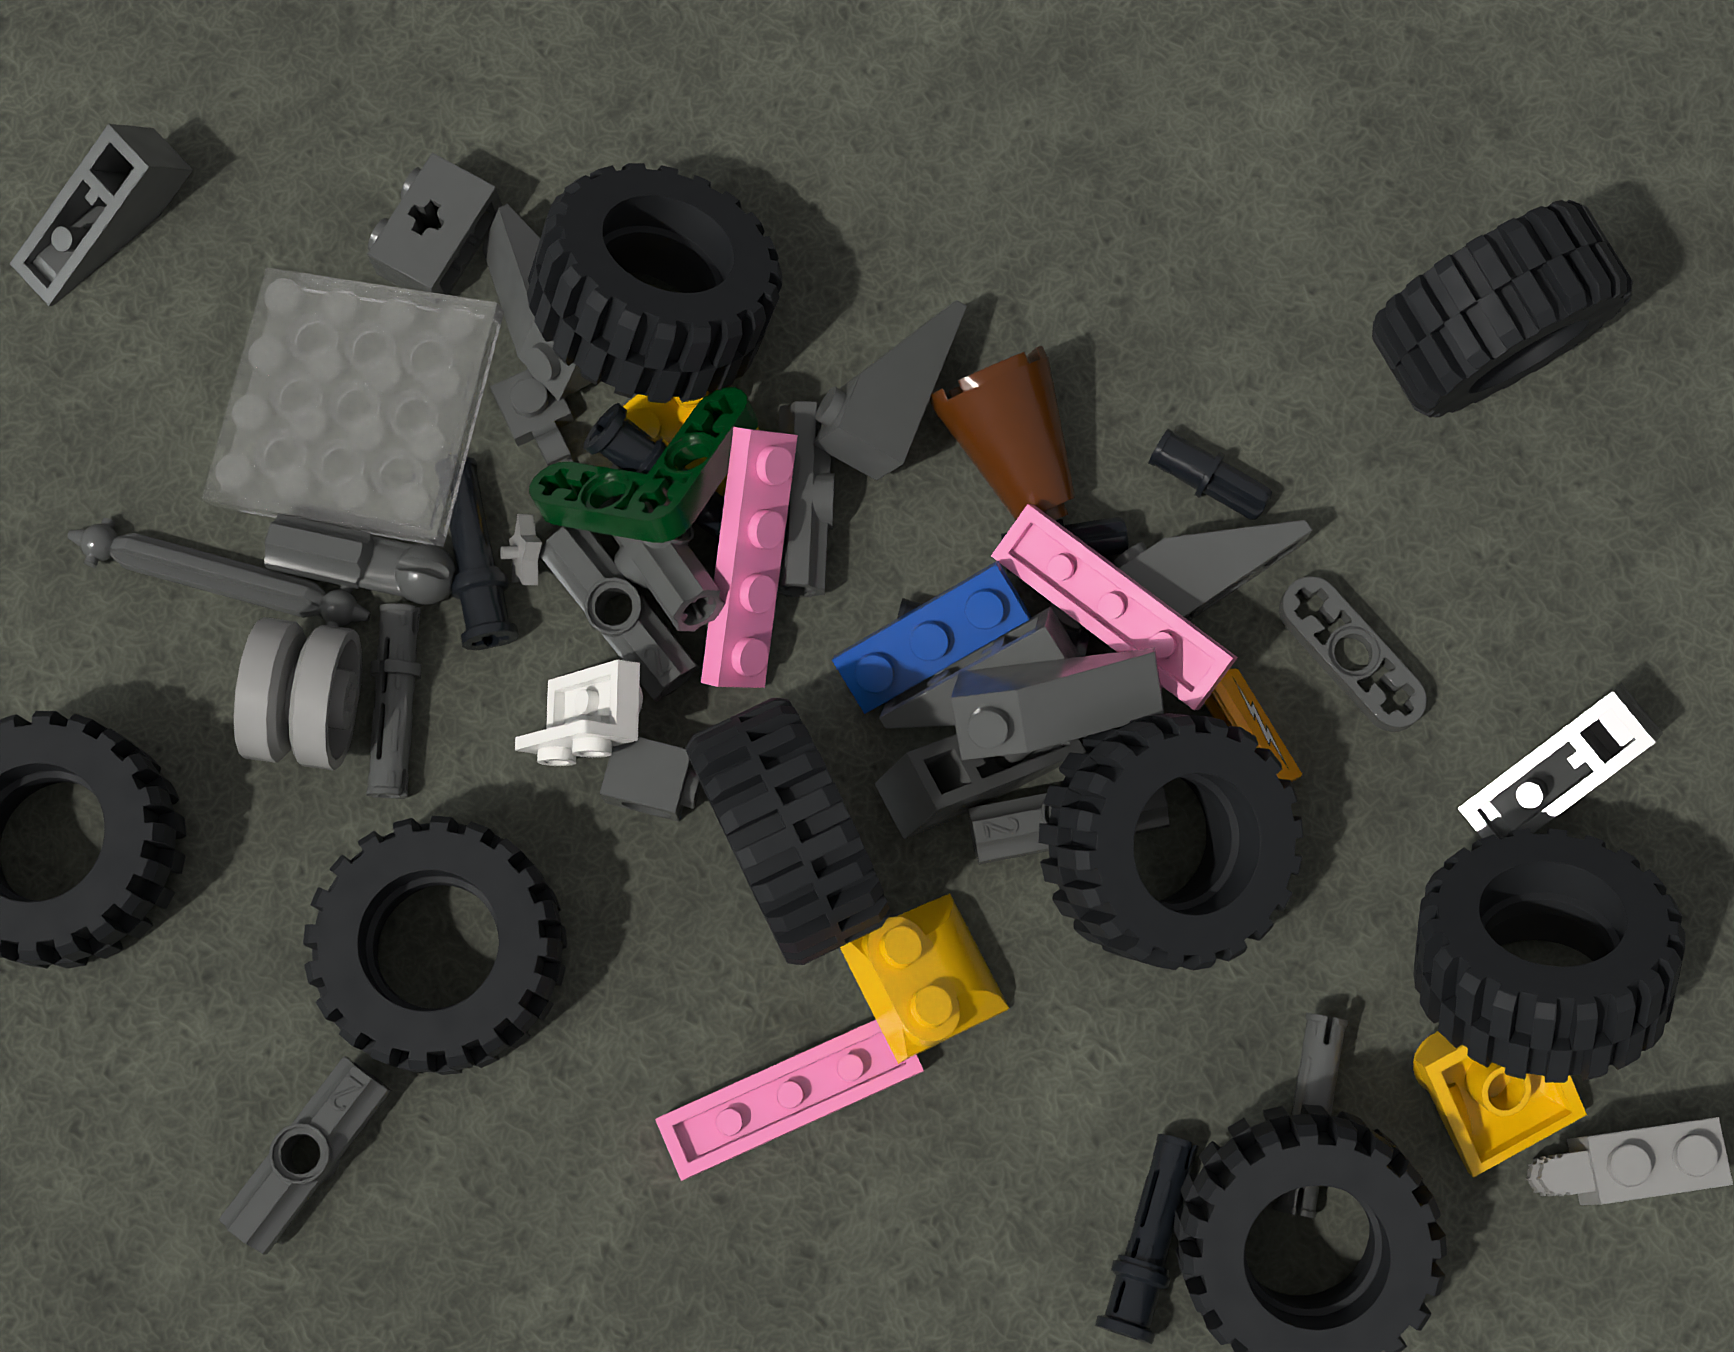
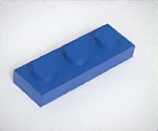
[832,561,1031,714]

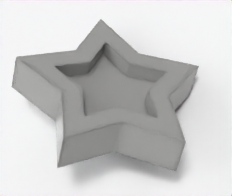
[500,514,542,585]

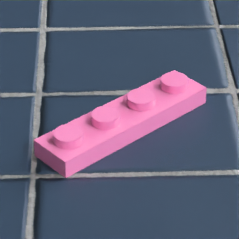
[701,427,798,688]
[991,504,1238,710]
[655,1020,924,1181]

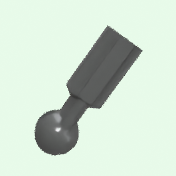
[264,513,457,605]

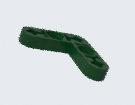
[529,387,758,543]

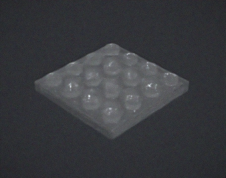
[202,267,504,547]

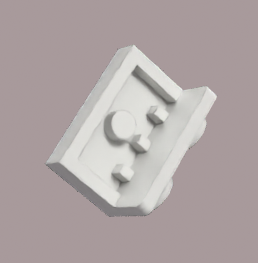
[515,659,643,766]

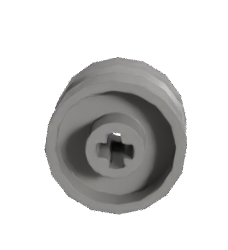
[233,617,362,771]

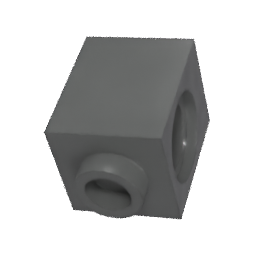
[600,737,701,822]

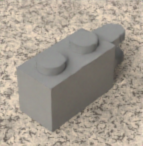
[1525,1117,1733,1205]

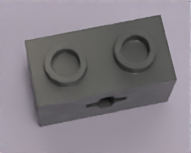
[367,153,502,309]

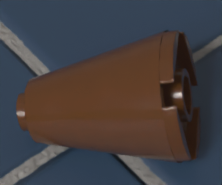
[929,346,1075,520]

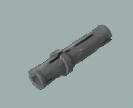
[366,604,422,799]
[1274,1013,1349,1218]

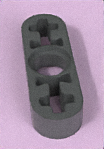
[1279,576,1427,732]

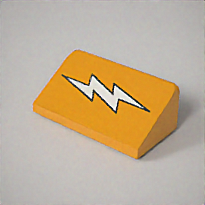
[1205,668,1302,782]

